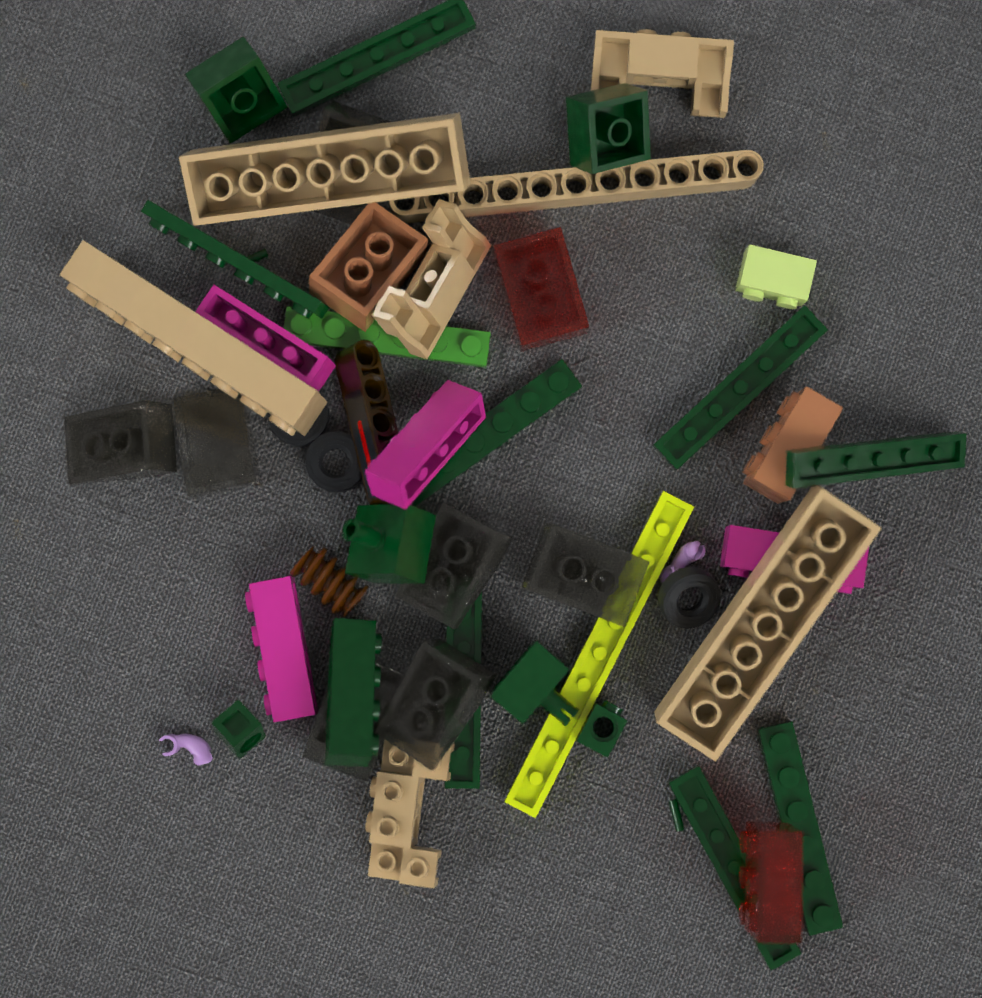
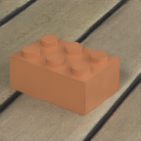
[309,202,428,332]
[742,386,843,504]

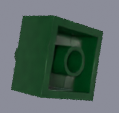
[185,36,287,144]
[566,83,651,174]
[342,504,436,584]
[490,640,579,727]

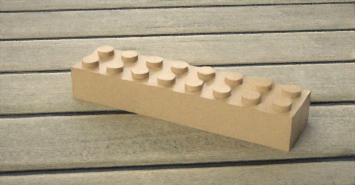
[179,113,471,226]
[59,240,328,436]
[654,485,882,762]

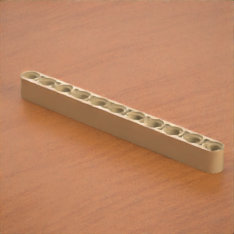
[389,150,764,223]

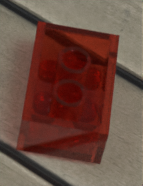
[494,227,589,352]
[739,822,803,944]

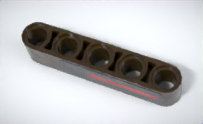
[335,340,399,505]

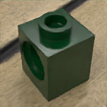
[211,699,266,760]
[576,700,628,758]

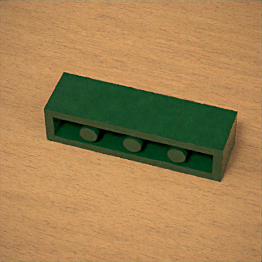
[325,618,382,767]

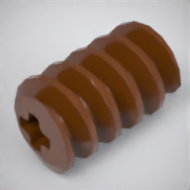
[290,546,369,618]

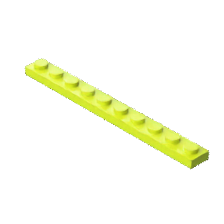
[504,491,694,818]

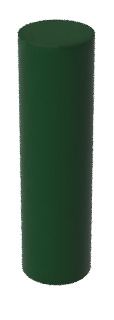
[247,248,269,262]
[668,798,684,832]

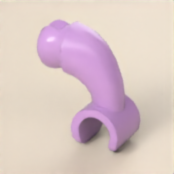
[659,541,706,583]
[159,734,213,766]

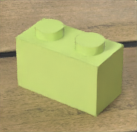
[735,244,817,309]

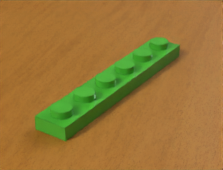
[284,306,491,368]

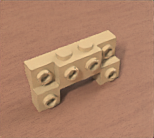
[591,29,734,118]
[372,199,491,359]
[366,734,455,888]

